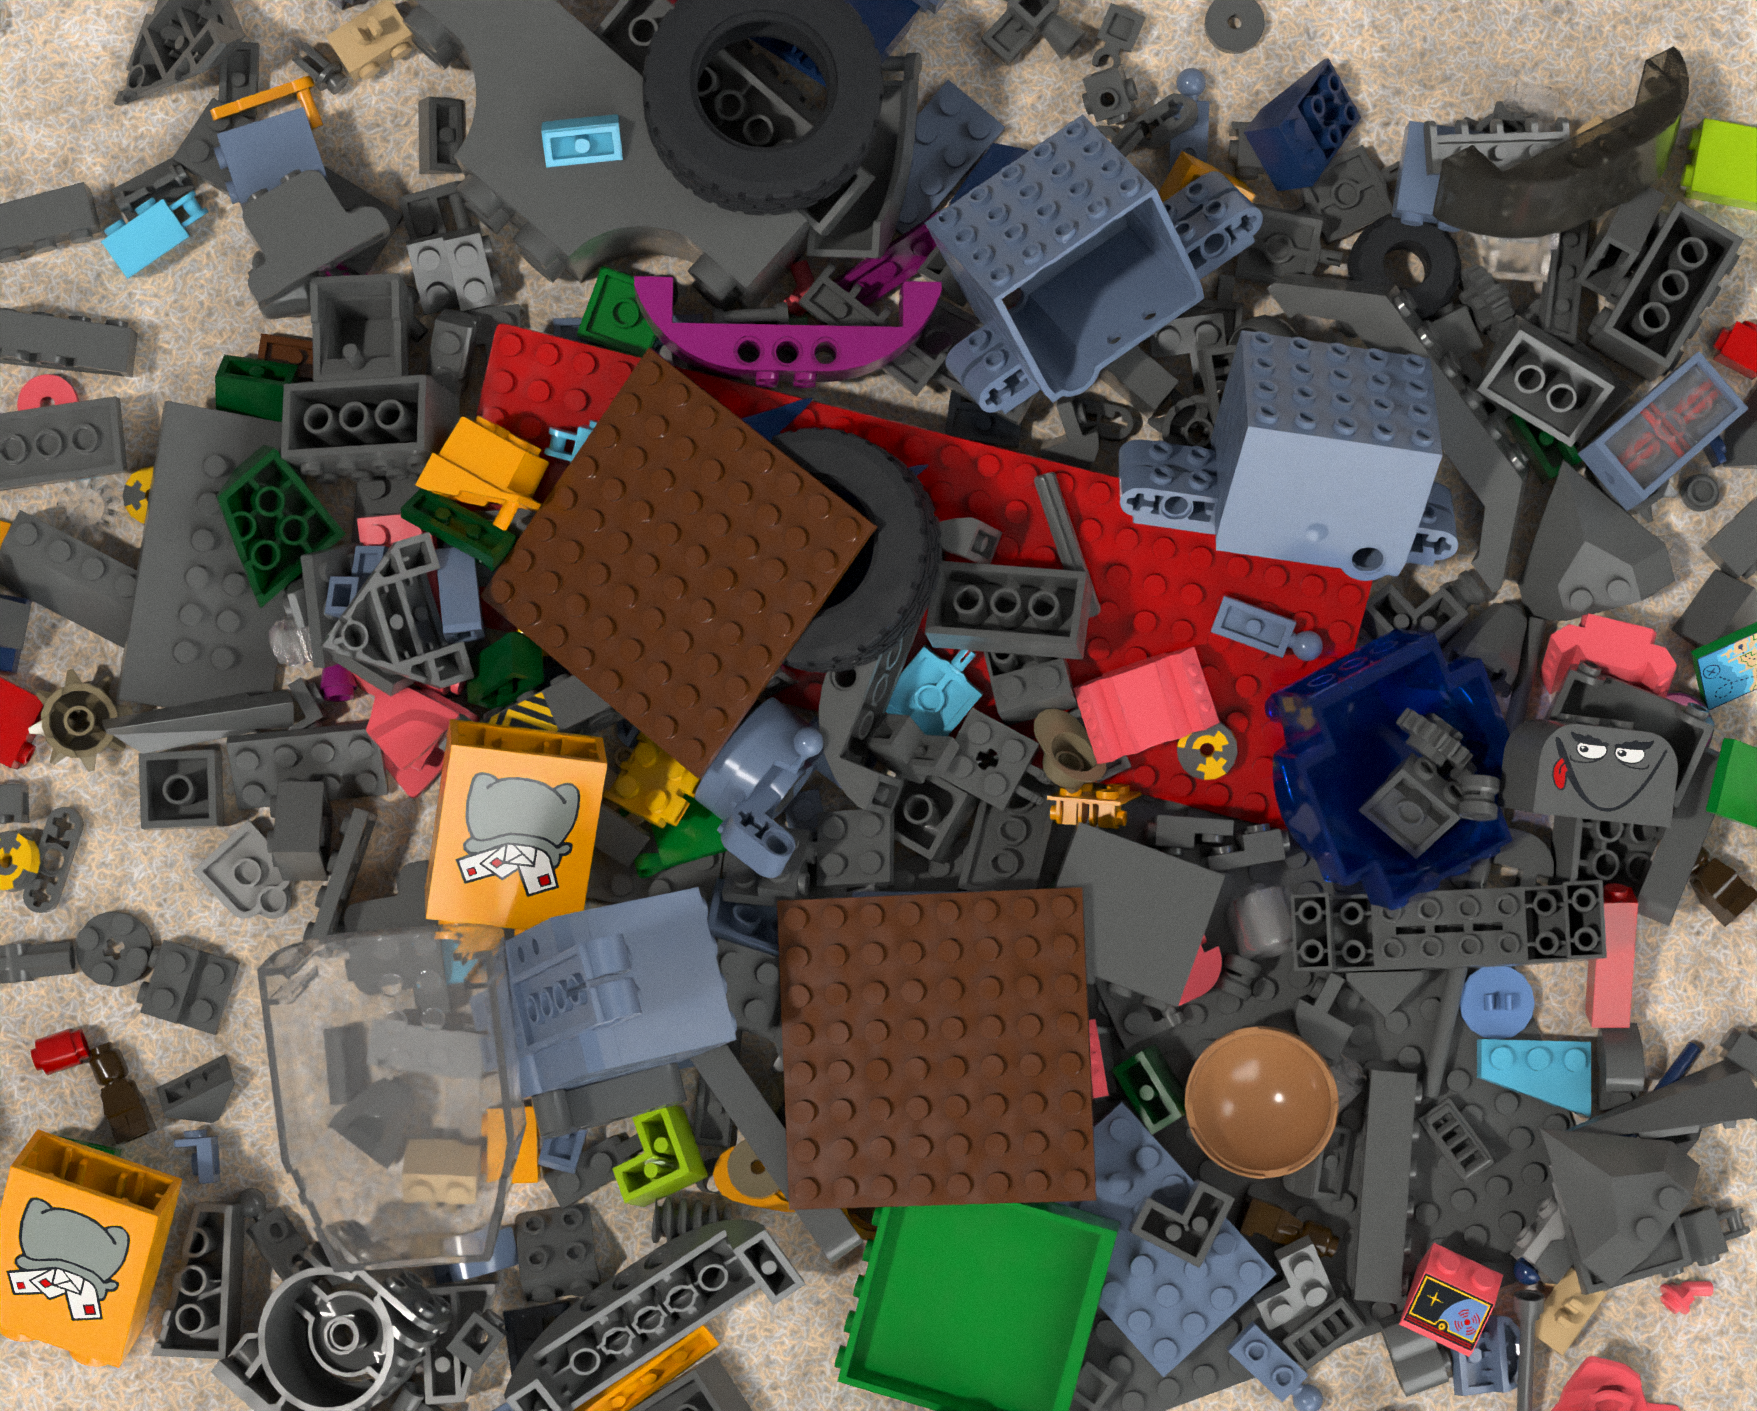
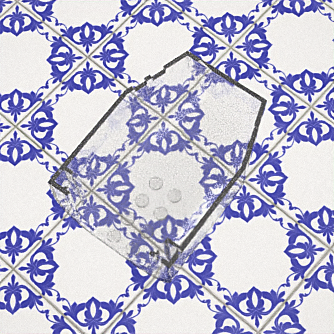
[257,923,527,1273]

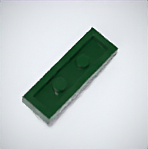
[401,488,516,572]

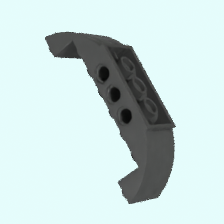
[1290,880,1607,972]

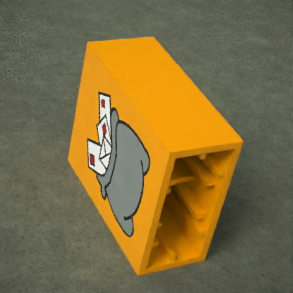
[425,719,607,937]
[0,1129,183,1368]

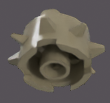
[28,669,133,772]

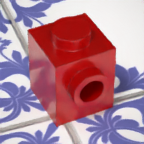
[1712,321,1757,380]

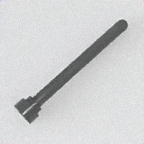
[1513,1290,1545,1411]

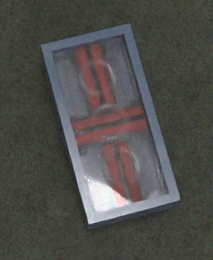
[1578,351,1749,511]

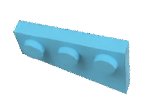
[1477,1039,1591,1118]

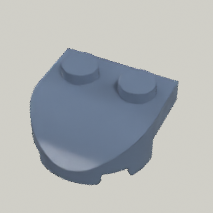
[1450,1315,1520,1396]

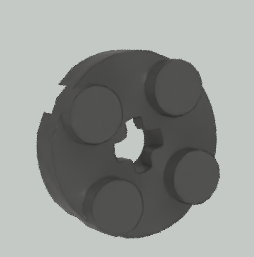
[76,911,154,987]

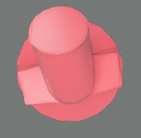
[1659,1281,1713,1315]

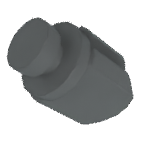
[292,42,348,95]

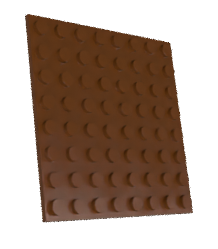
[480,348,877,779]
[777,887,1097,1210]

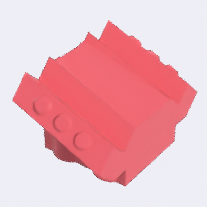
[1539,613,1677,698]
[1073,647,1220,764]

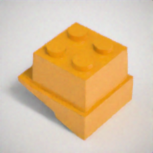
[415,415,550,531]

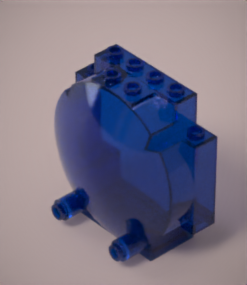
[1265,629,1513,910]

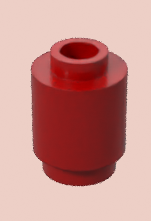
[30,1028,91,1076]

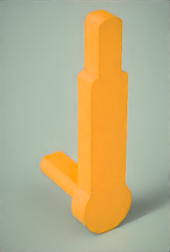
[210,76,323,130]

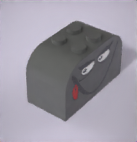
[1497,713,1678,828]

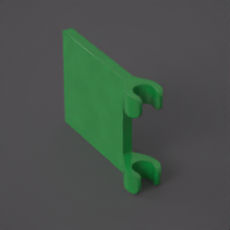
[619,793,728,879]

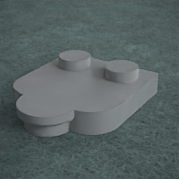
[193,819,292,919]

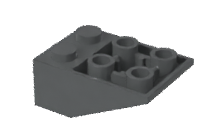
[984,652,1078,726]

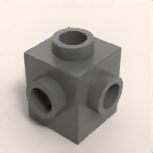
[1082,64,1139,125]

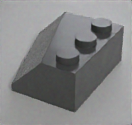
[1548,806,1675,899]

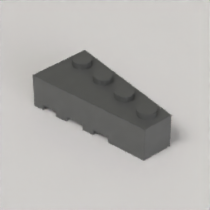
[0,308,138,378]
[151,1201,245,1359]

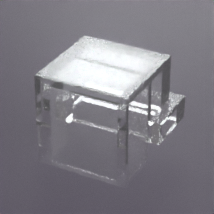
[1481,198,1563,282]

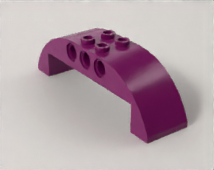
[634,276,942,388]

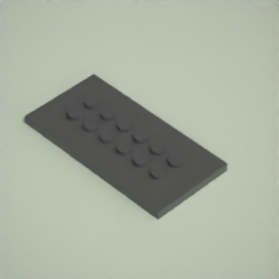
[116,401,307,708]

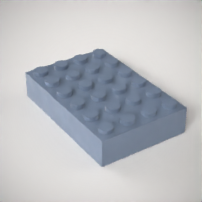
[1055,1101,1276,1377]

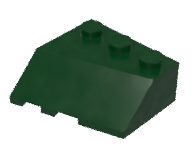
[216,445,346,608]

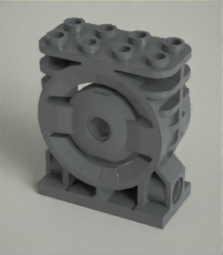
[211,1221,453,1411]

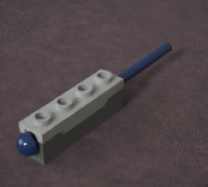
[1510,1042,1701,1285]

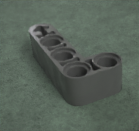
[531,1063,687,1140]

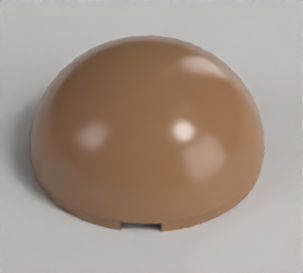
[1185,1026,1339,1179]

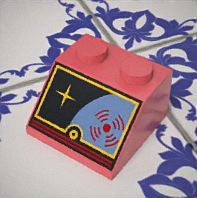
[1399,1243,1503,1357]

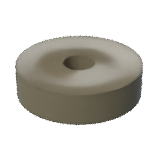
[727,1139,780,1199]

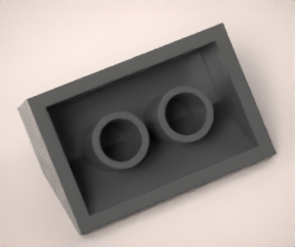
[1476,315,1615,447]

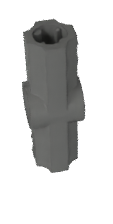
[0,941,76,984]

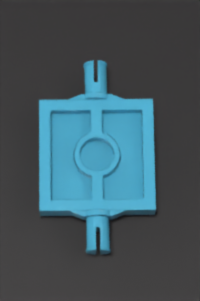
[886,645,983,736]

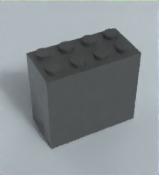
[1053,822,1225,1011]

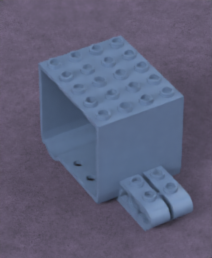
[925,114,1263,414]
[1118,330,1458,581]
[471,887,737,1100]

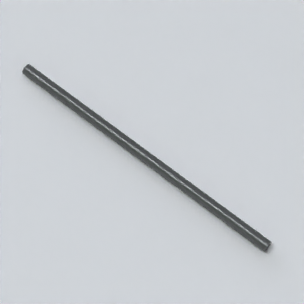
[1422,617,1547,1099]

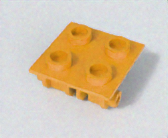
[1047,782,1141,829]

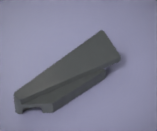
[102,689,294,754]

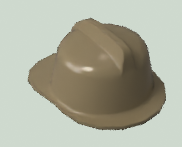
[1034,708,1107,794]

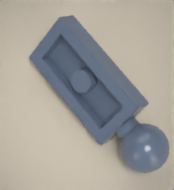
[1168,68,1209,174]
[1211,594,1323,661]
[1226,1321,1323,1411]

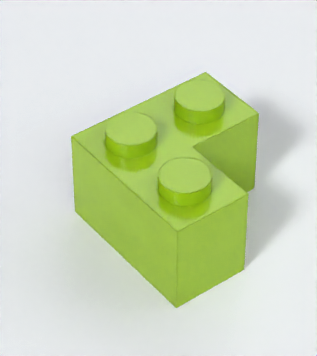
[612,1105,708,1207]

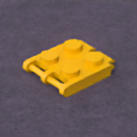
[602,732,701,829]

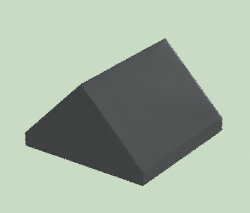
[1671,569,1757,648]

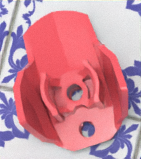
[350,671,480,799]
[1551,1356,1681,1411]

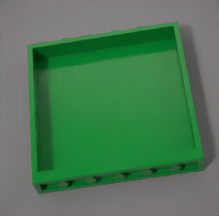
[834,1202,1121,1411]

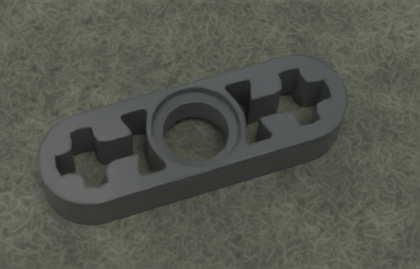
[23,807,84,913]

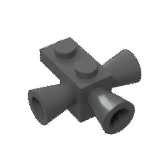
[981,0,1086,66]

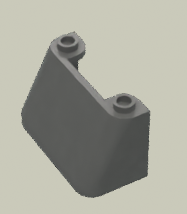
[1543,660,1715,808]

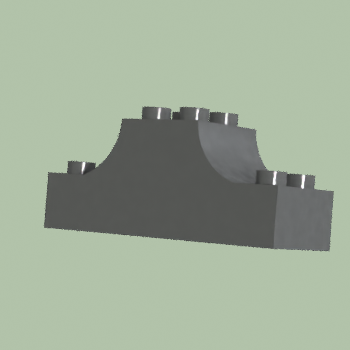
[402,0,809,311]

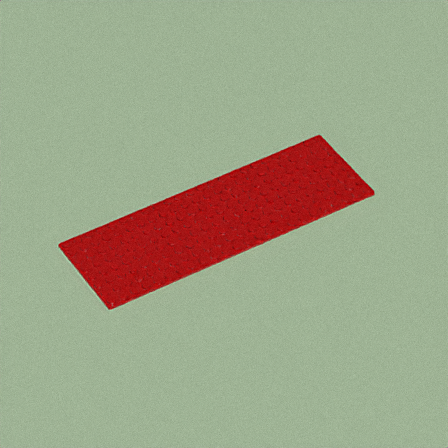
[456,323,1373,834]

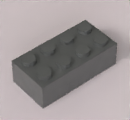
[925,561,1093,660]

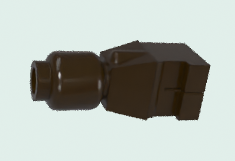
[1689,846,1757,927]
[89,1042,157,1144]
[1234,1194,1339,1259]

